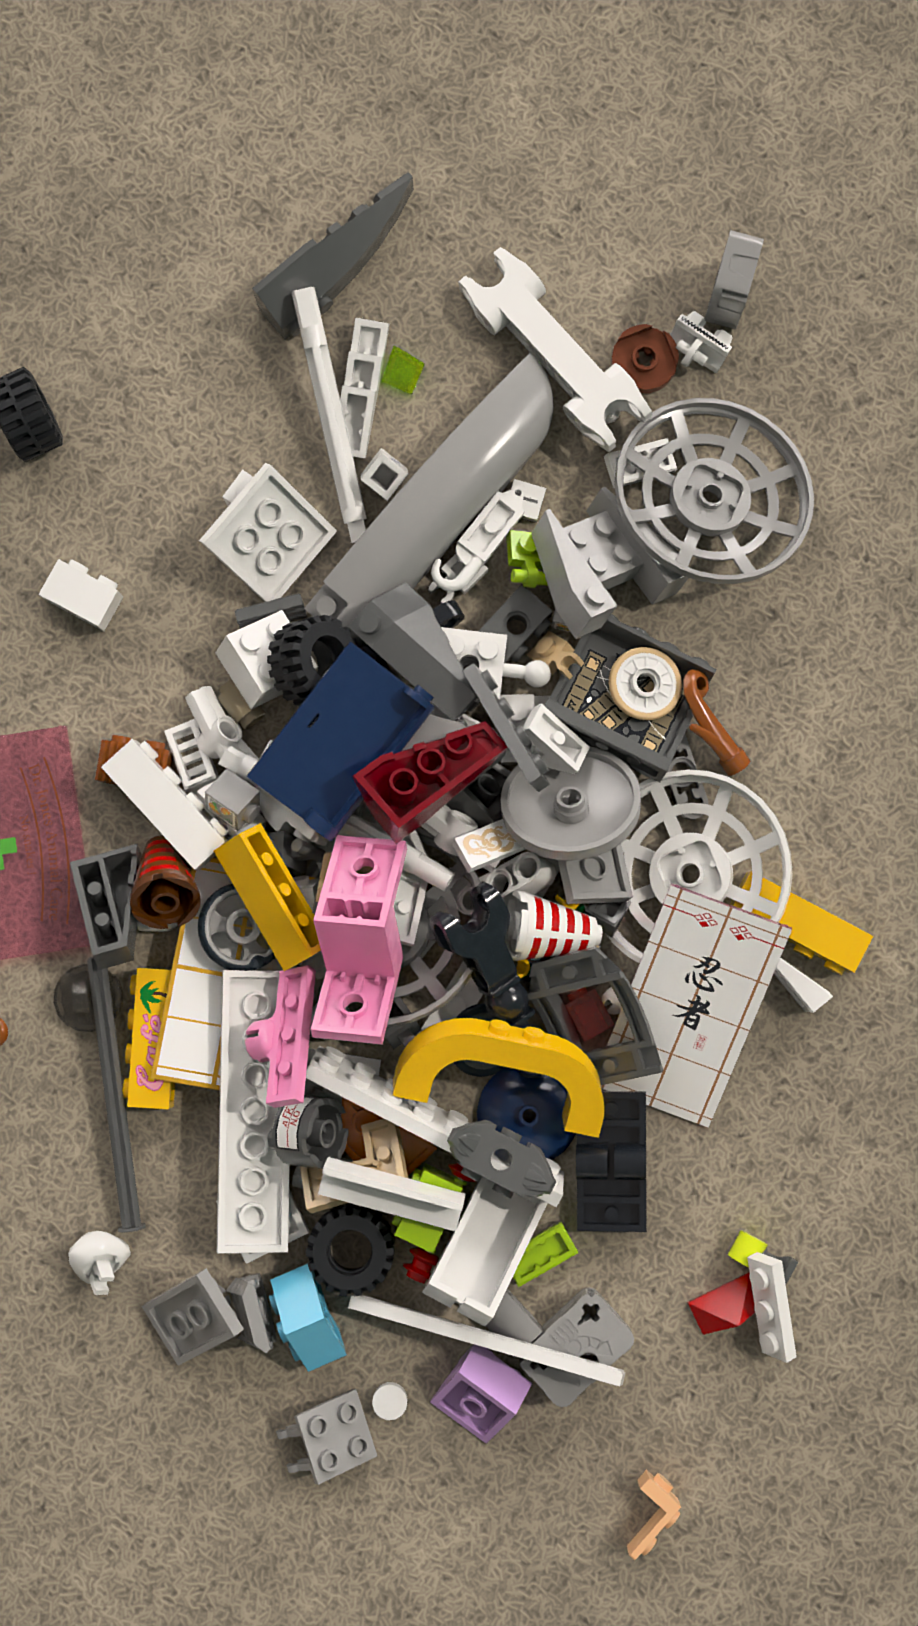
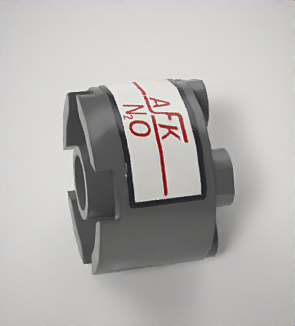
[267,1095,348,1169]

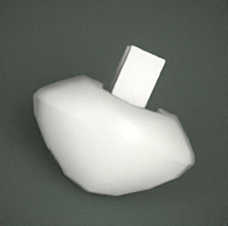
[68,1231,131,1295]

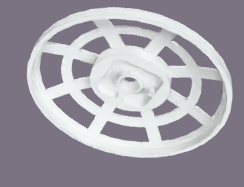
[607,770,793,964]

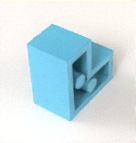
[269,1263,347,1372]

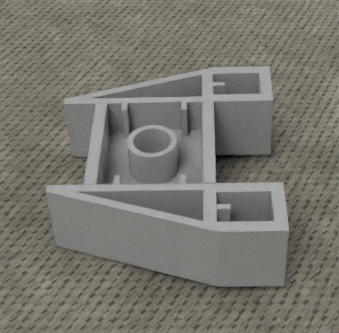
[531,487,690,639]

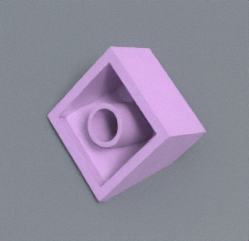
[430,1344,532,1443]

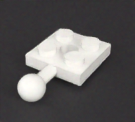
[441,627,551,702]

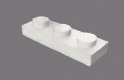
[747,1252,796,1363]

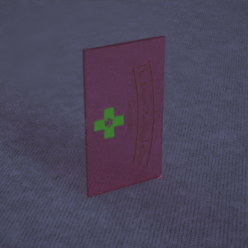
[0,725,90,960]

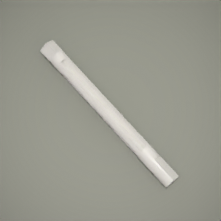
[292,287,367,543]
[218,746,455,891]

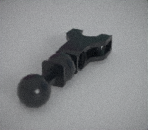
[429,882,545,1079]

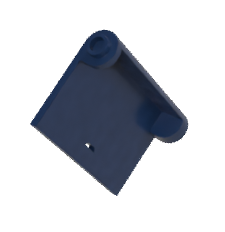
[246,641,435,842]

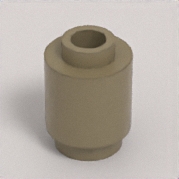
[217,679,266,730]

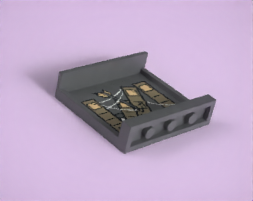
[545,614,717,783]

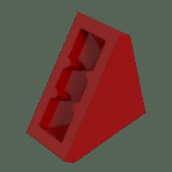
[687,1272,755,1335]

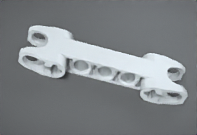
[458,247,652,452]

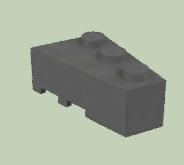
[70,844,142,970]

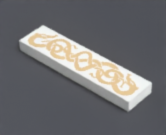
[452,819,525,873]

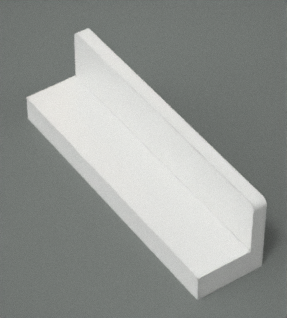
[318,1157,465,1231]

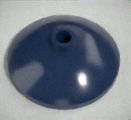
[477,1067,576,1160]

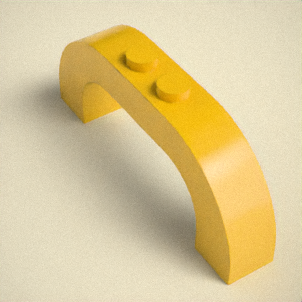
[393,1018,604,1138]

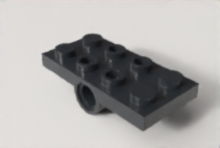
[576,1091,647,1232]

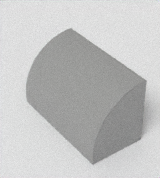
[486,1288,543,1343]

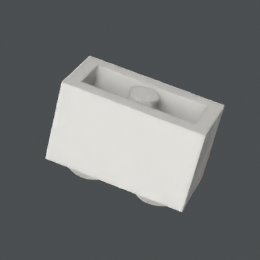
[39,559,123,631]

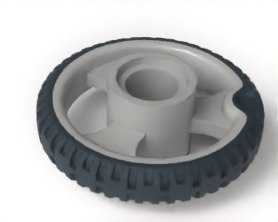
[198,884,276,971]

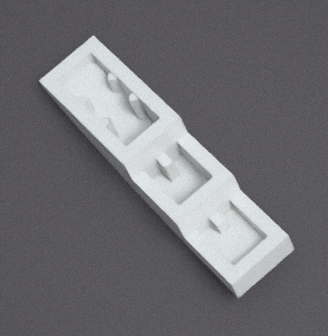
[340,318,390,458]

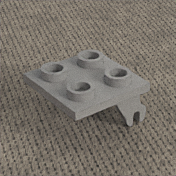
[276,1389,377,1485]

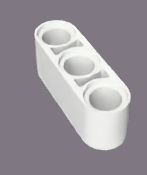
[456,852,556,917]

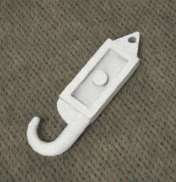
[431,485,525,592]

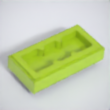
[513,1221,579,1288]

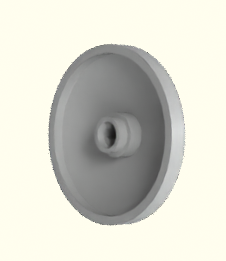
[501,746,641,860]

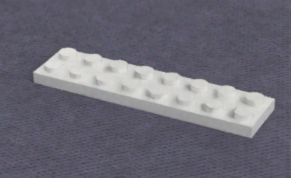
[216,970,289,1253]
[306,1045,564,1207]

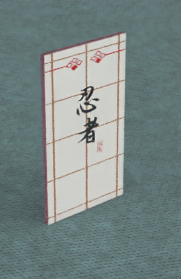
[601,883,792,1128]

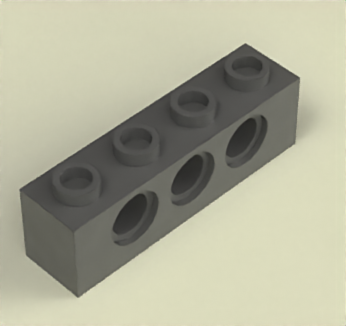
[460,584,552,712]

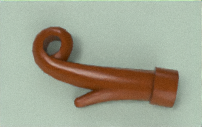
[683,669,751,776]

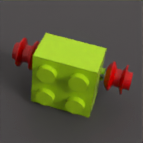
[391,1163,475,1284]

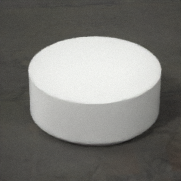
[372,1382,408,1420]

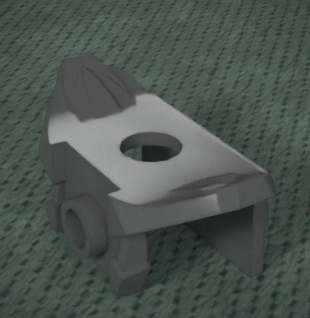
[447,1120,556,1199]

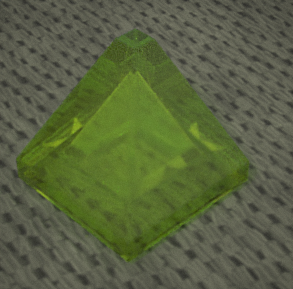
[381,346,425,395]

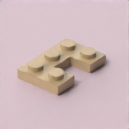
[300,1119,408,1214]

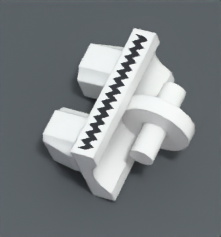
[670,311,732,373]

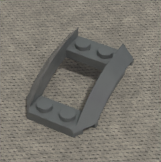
[528,947,664,1085]

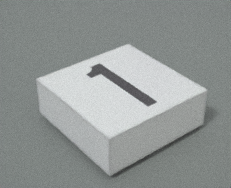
[511,479,546,522]

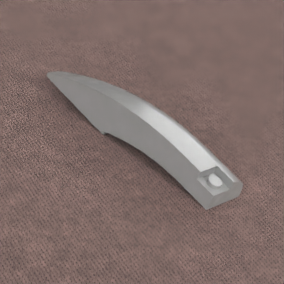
[304,353,554,648]

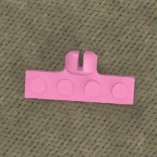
[245,965,316,1108]

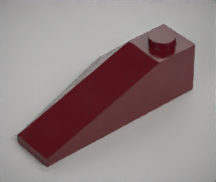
[353,721,508,844]

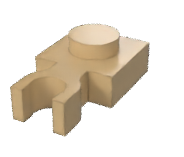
[527,631,584,680]

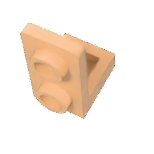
[627,1469,681,1560]

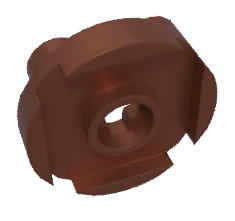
[611,324,679,394]

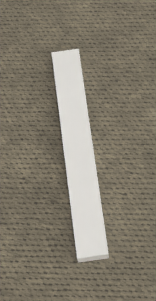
[348,1295,626,1387]

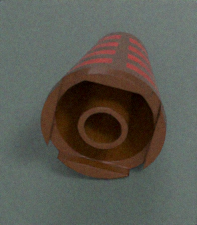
[130,835,201,929]

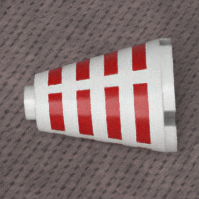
[505,890,602,961]

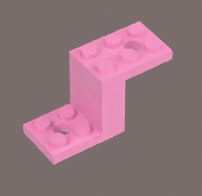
[311,835,407,1045]

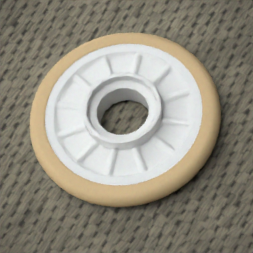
[609,647,682,720]

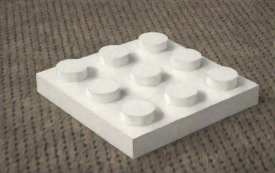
[199,463,337,602]

